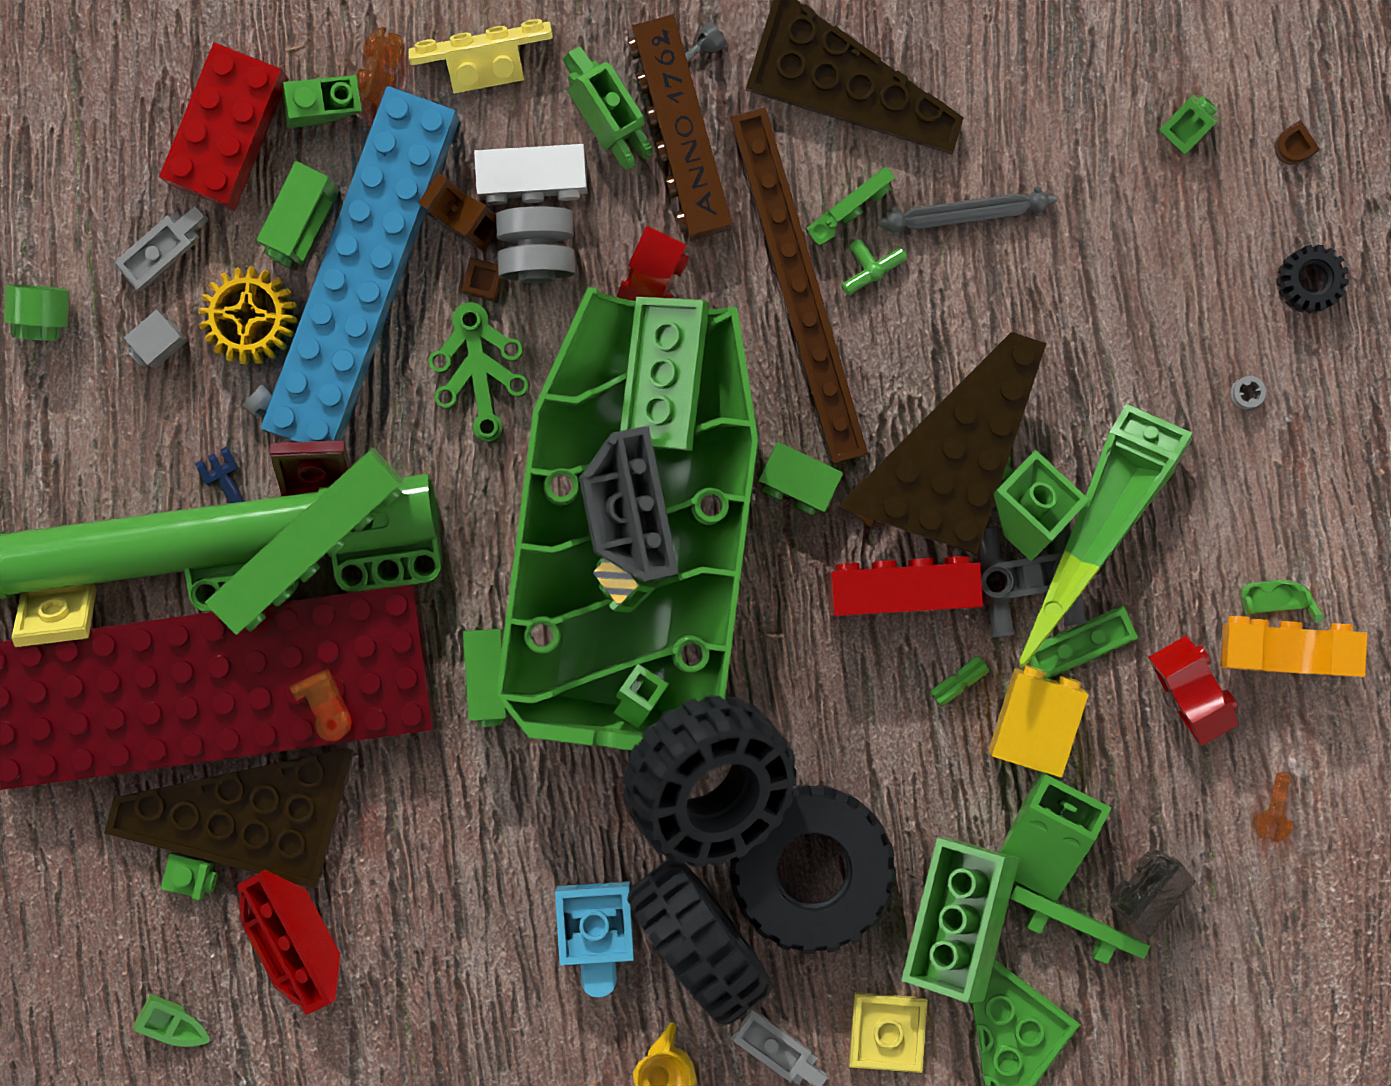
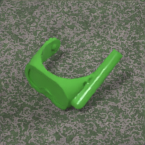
[1240,580,1324,623]

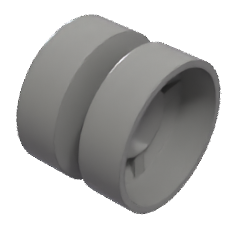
[496,207,575,283]

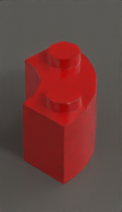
[617,225,690,301]
[1149,636,1239,746]

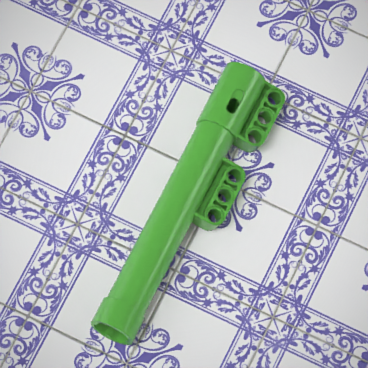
[0,473,443,612]

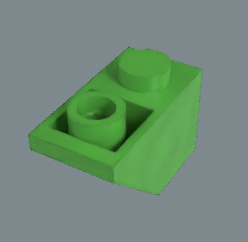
[281,75,362,129]

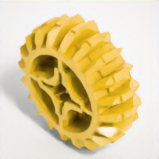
[198,267,298,365]

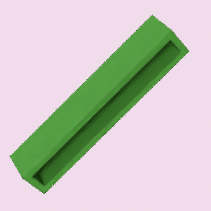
[205,447,404,635]

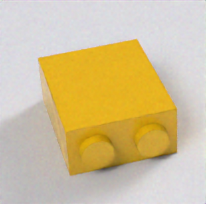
[988,665,1089,778]

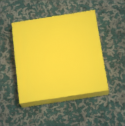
[11,583,97,647]
[849,992,928,1073]

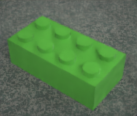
[901,837,1020,1003]

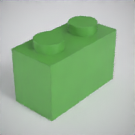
[758,441,843,516]

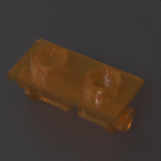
[356,27,404,106]

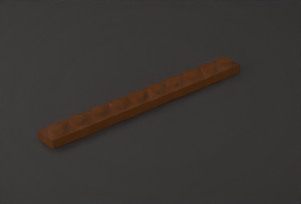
[730,107,868,465]

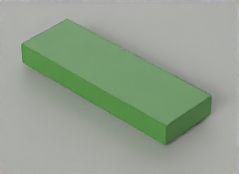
[1023,606,1139,678]

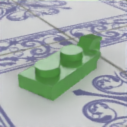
[805,167,895,246]

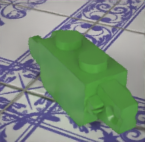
[563,46,654,170]

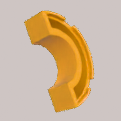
[1220,616,1367,677]

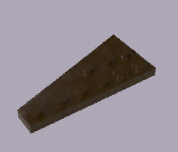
[745,0,964,155]

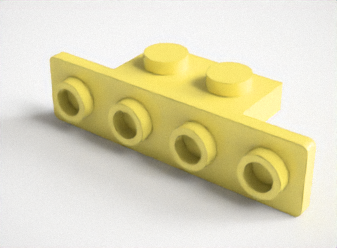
[409,19,553,93]

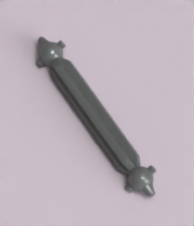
[877,187,1057,236]

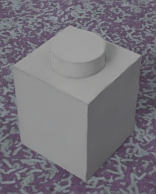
[124,309,188,369]

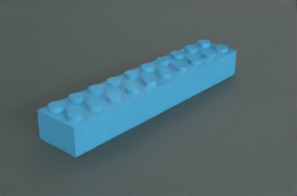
[261,86,460,442]

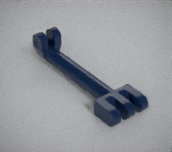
[195,446,245,503]

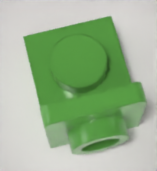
[1159,94,1219,154]
[161,852,217,901]

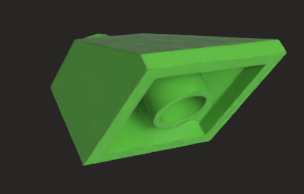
[994,450,1089,561]

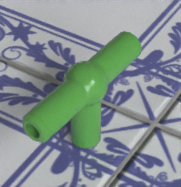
[841,239,907,296]

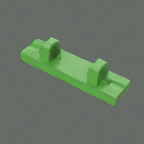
[1010,883,1150,964]

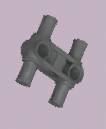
[979,522,1087,638]

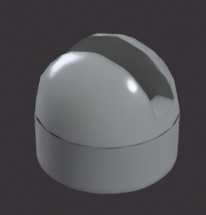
[242,384,272,417]

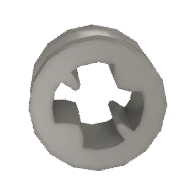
[1230,376,1266,410]

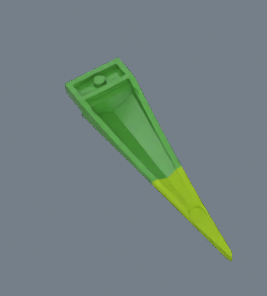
[1019,404,1193,669]

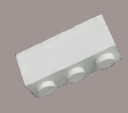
[474,144,588,205]

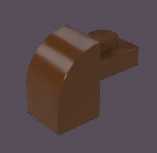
[418,173,497,252]

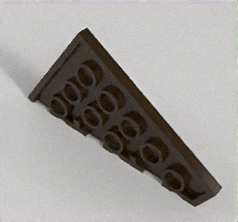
[839,332,1047,554]
[104,748,354,889]

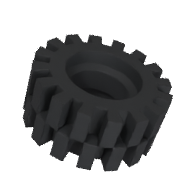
[1277,244,1349,313]

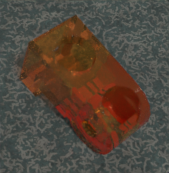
[290,669,352,741]

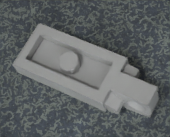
[114,206,209,292]
[731,1008,828,1086]

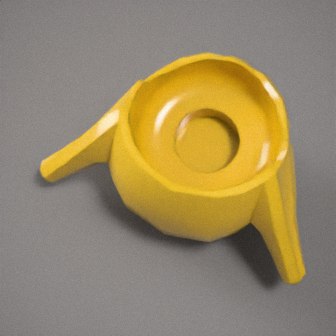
[633,1022,697,1086]

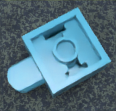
[555,881,635,998]

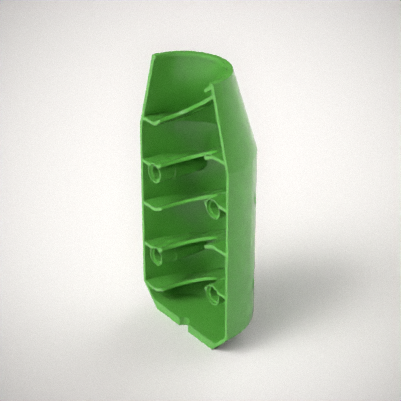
[496,287,758,750]

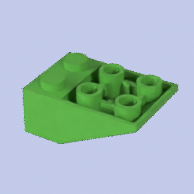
[999,771,1111,902]

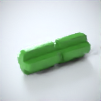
[931,657,989,706]

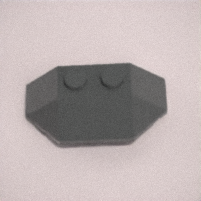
[579,426,678,581]

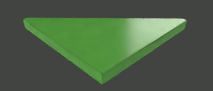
[972,959,1081,1086]

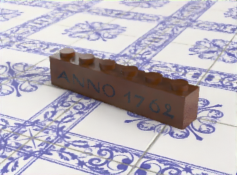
[627,14,732,241]

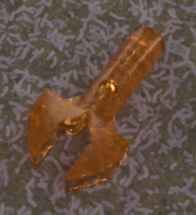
[1253,772,1294,842]

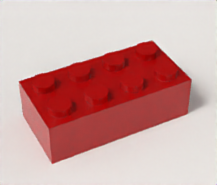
[159,42,289,211]
[827,556,983,616]

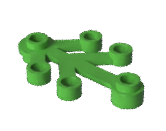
[429,302,529,443]

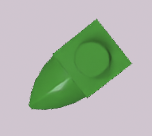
[133,994,210,1047]

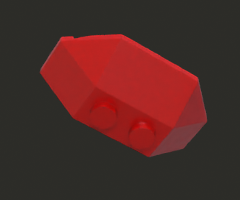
[237,870,340,1015]

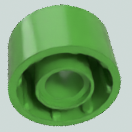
[3,284,70,341]

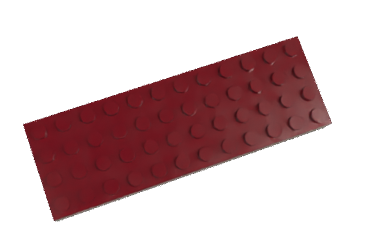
[0,584,437,790]

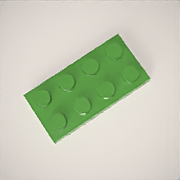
[620,297,709,451]

